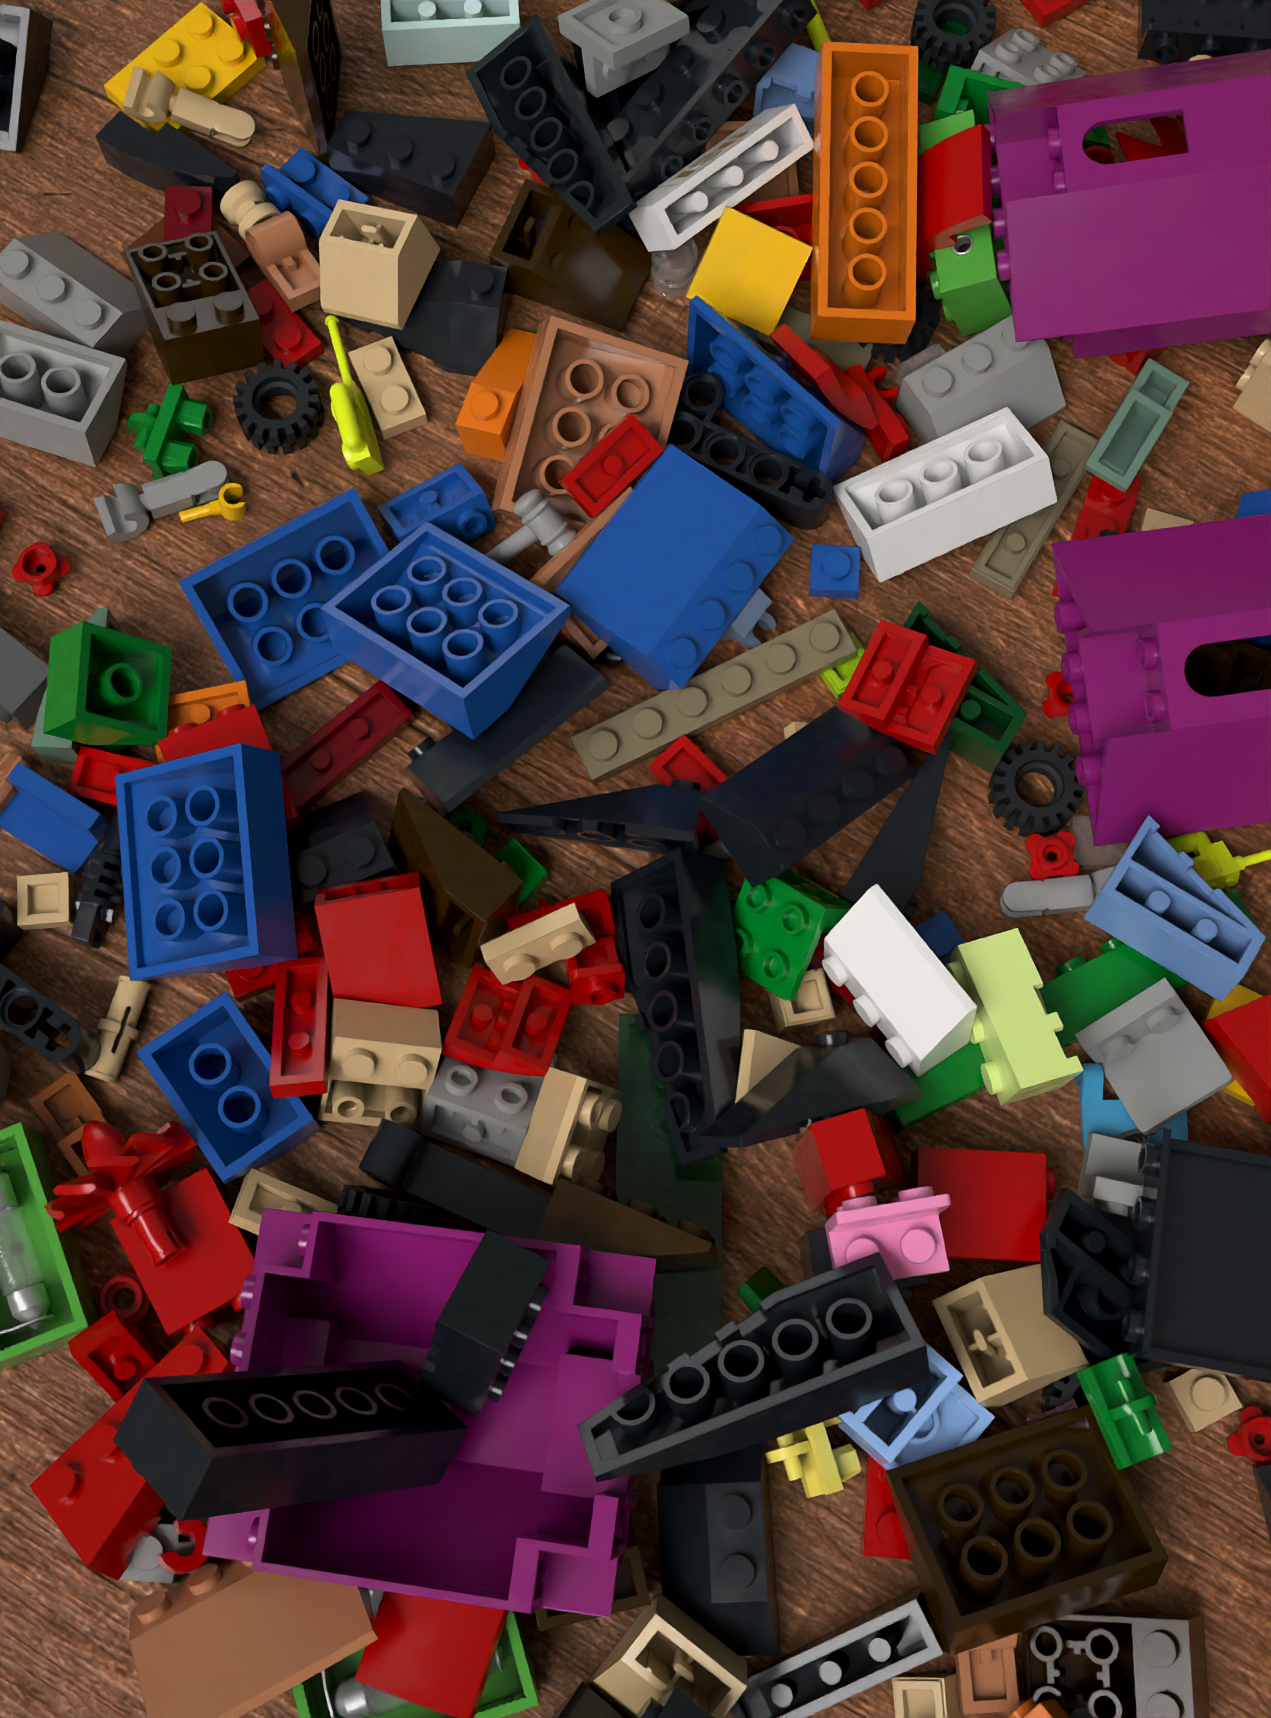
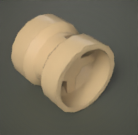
[220,180,281,242]

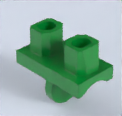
[126,382,213,480]
[1076,1352,1173,1470]

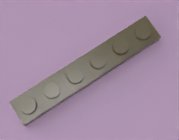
[570,609,858,785]

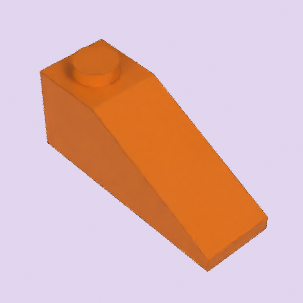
[455,328,536,462]

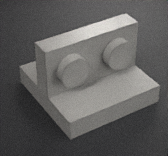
[558,0,690,98]
[1077,1133,1145,1244]

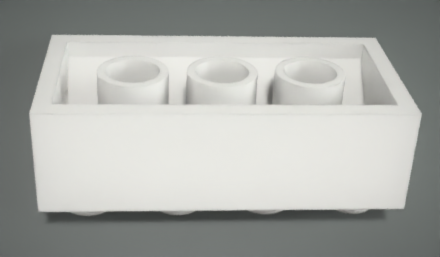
[833,407,1057,583]

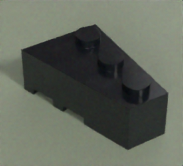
[326,110,495,229]

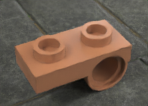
[245,211,320,313]
[955,1633,1019,1714]

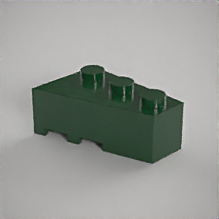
[903,600,1027,774]

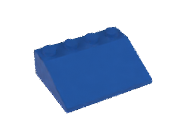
[685,295,865,485]
[552,444,794,691]
[177,488,389,711]
[321,521,571,740]
[115,743,298,981]

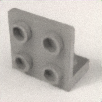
[971,29,1087,86]
[1075,978,1234,1135]
[420,1053,558,1167]

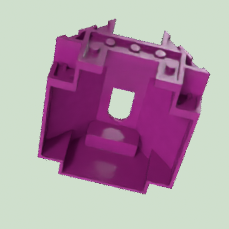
[983,49,1271,359]
[1051,514,1271,847]
[202,1208,656,1619]

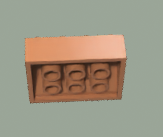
[490,316,689,534]
[129,1559,378,1718]

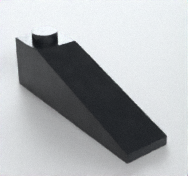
[839,733,952,922]
[730,1587,945,1718]

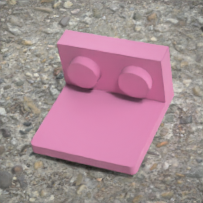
[825,1186,951,1281]

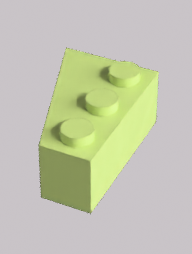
[946,928,1084,1106]

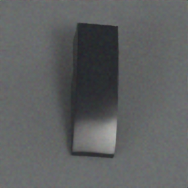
[96,111,241,203]

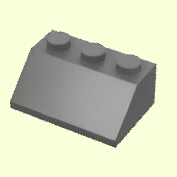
[0,232,149,358]
[896,315,1066,444]
[0,320,128,468]

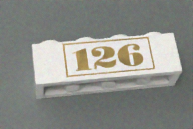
[628,103,814,252]

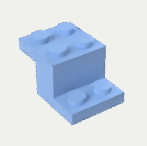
[837,1342,995,1471]

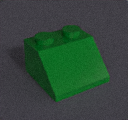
[43,621,172,745]

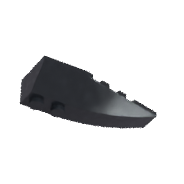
[466,14,638,236]
[610,847,740,1167]
[577,1252,930,1482]

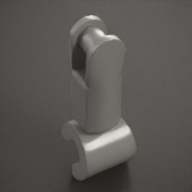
[93,460,230,542]
[999,866,1115,919]

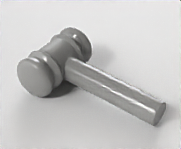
[485,489,576,566]

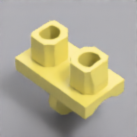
[764,1417,861,1498]

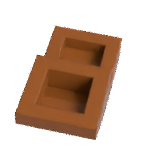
[28,1072,116,1177]

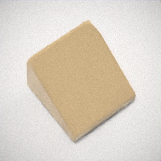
[767,968,835,1034]
[892,1673,963,1718]

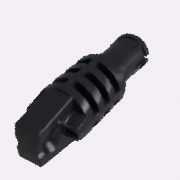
[70,807,124,949]

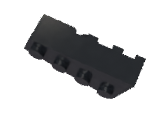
[418,1229,551,1418]

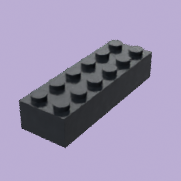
[113,1360,468,1522]

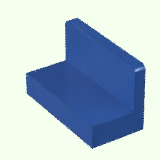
[0,762,110,875]

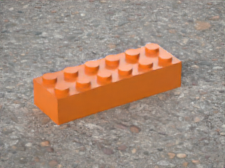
[810,41,918,344]

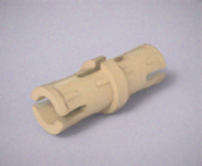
[85,975,152,1084]

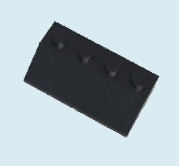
[403,644,611,816]
[695,706,918,888]
[287,792,398,921]

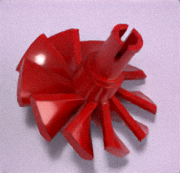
[44,1120,199,1267]

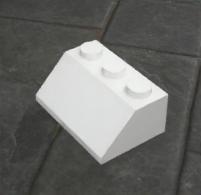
[822,884,977,1077]

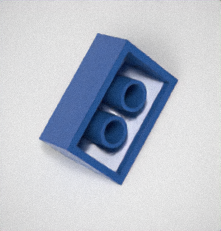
[136,991,322,1183]

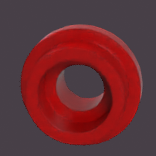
[97,1272,152,1326]

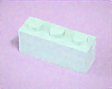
[381,0,520,66]

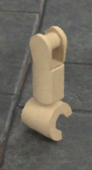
[123,66,255,148]

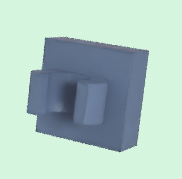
[720,588,776,649]

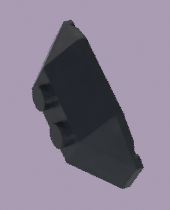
[1039,1187,1172,1373]
[656,1441,781,1656]

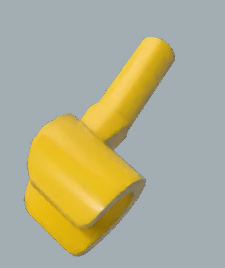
[179,483,246,523]

